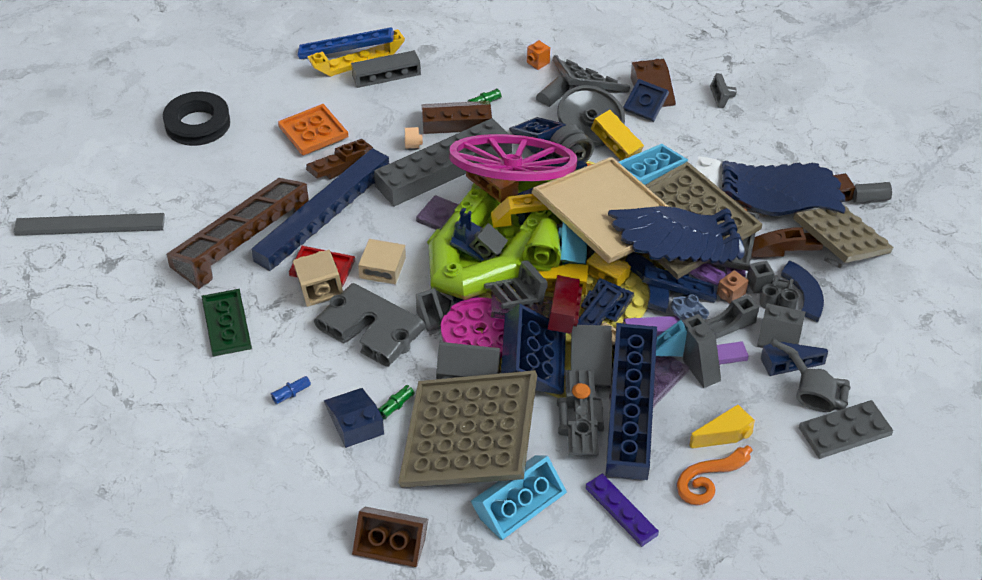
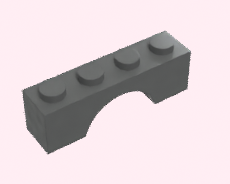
[682,294,759,339]

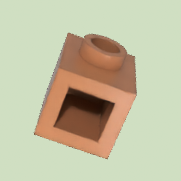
[717,270,749,304]

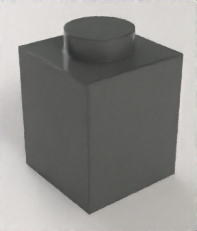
[746,260,775,293]

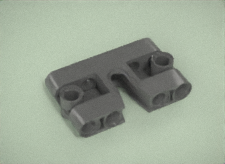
[314,283,426,367]

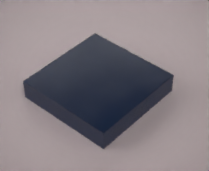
[623,79,669,122]

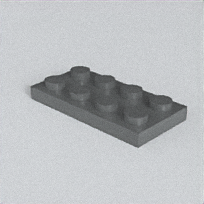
[799,400,894,459]

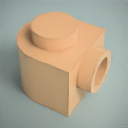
[405,127,423,149]

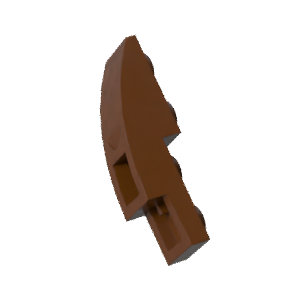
[306,139,373,179]
[751,227,823,257]

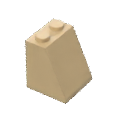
[293,250,343,307]

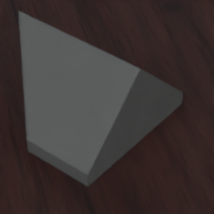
[416,288,452,331]

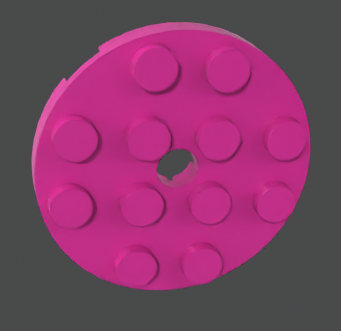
[441,297,509,358]

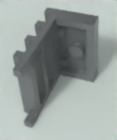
[484,260,547,311]

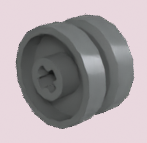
[550,124,594,163]

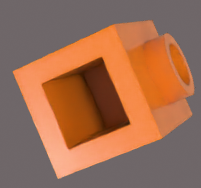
[527,40,551,70]

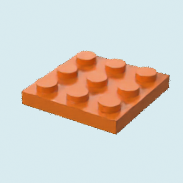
[278,104,349,156]

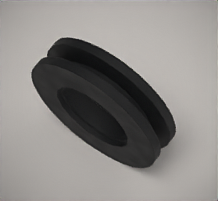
[163,91,230,146]

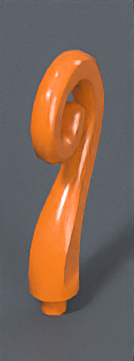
[677,445,753,505]

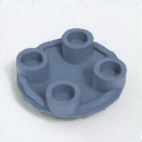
[671,294,709,320]

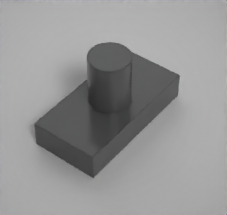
[710,73,737,108]

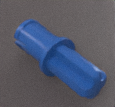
[271,376,311,405]

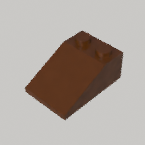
[630,58,676,107]

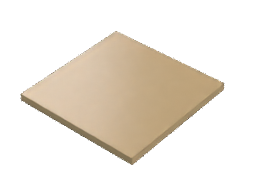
[532,157,669,263]

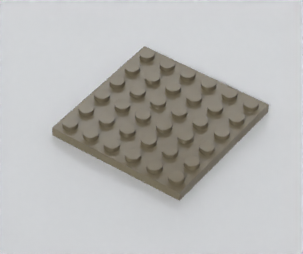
[645,162,762,279]
[398,370,537,488]

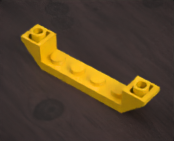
[307,29,405,77]
[491,194,550,228]

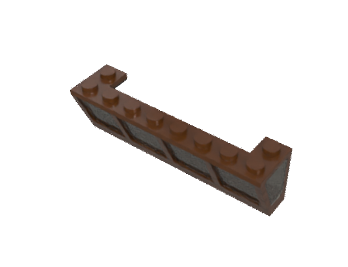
[166,178,309,289]

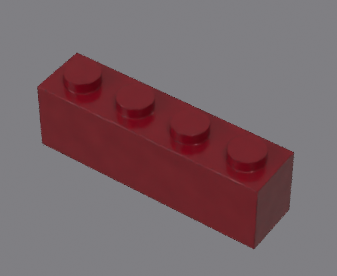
[548,275,583,334]

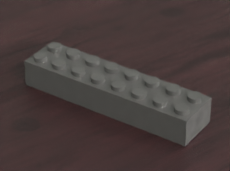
[374,118,512,207]

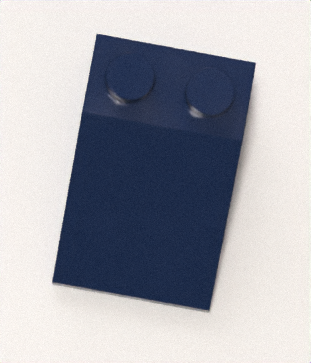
[509,117,566,153]
[324,388,384,448]

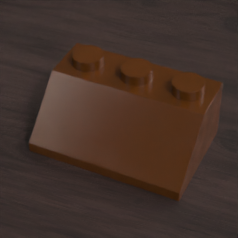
[352,506,429,567]

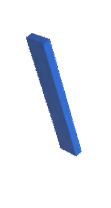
[298,27,394,59]

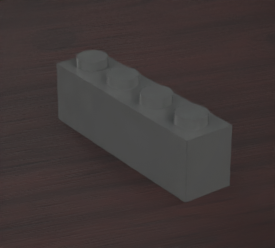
[351,50,421,88]

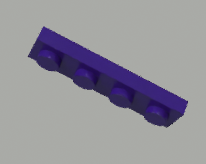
[586,473,659,547]

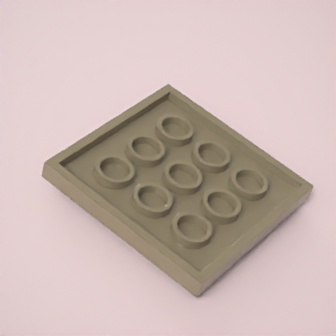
[793,205,894,263]

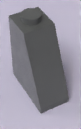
[683,323,721,388]

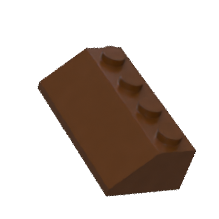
[421,101,492,134]

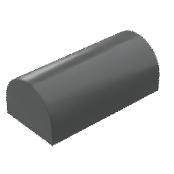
[536,76,570,107]
[852,182,892,203]

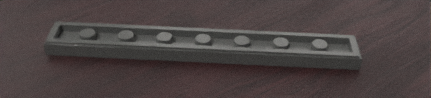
[14,213,165,236]

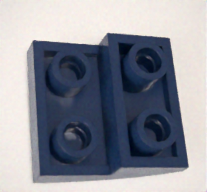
[581,278,634,323]

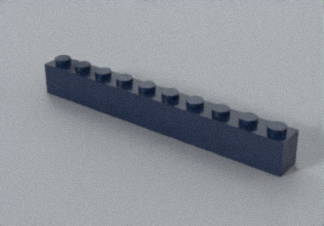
[251,148,389,271]

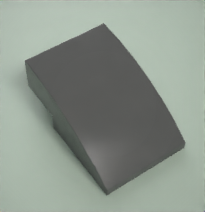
[571,325,612,388]

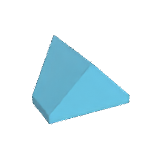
[656,320,687,357]

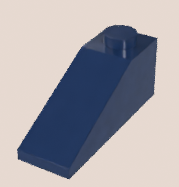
[760,342,828,376]

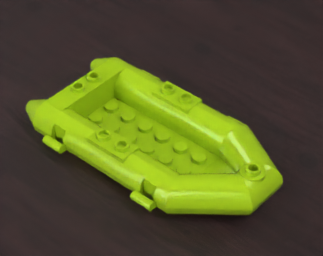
[427,158,577,300]

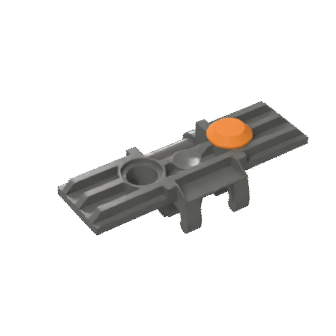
[557,370,604,456]

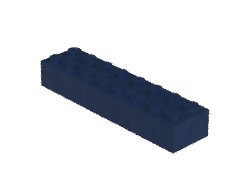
[605,323,657,480]

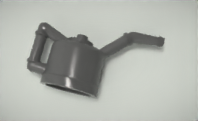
[771,339,851,412]

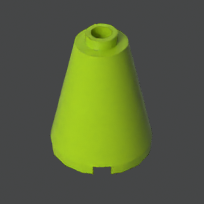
[522,218,561,271]

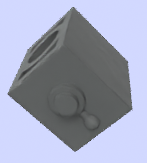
[469,223,508,260]

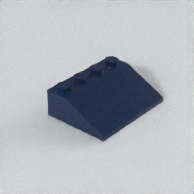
[501,303,566,395]

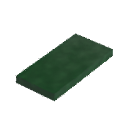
[201,288,252,357]

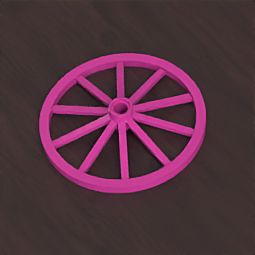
[449,134,577,181]

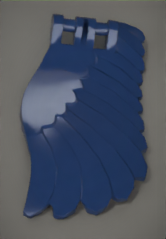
[722,161,846,216]
[608,206,745,264]

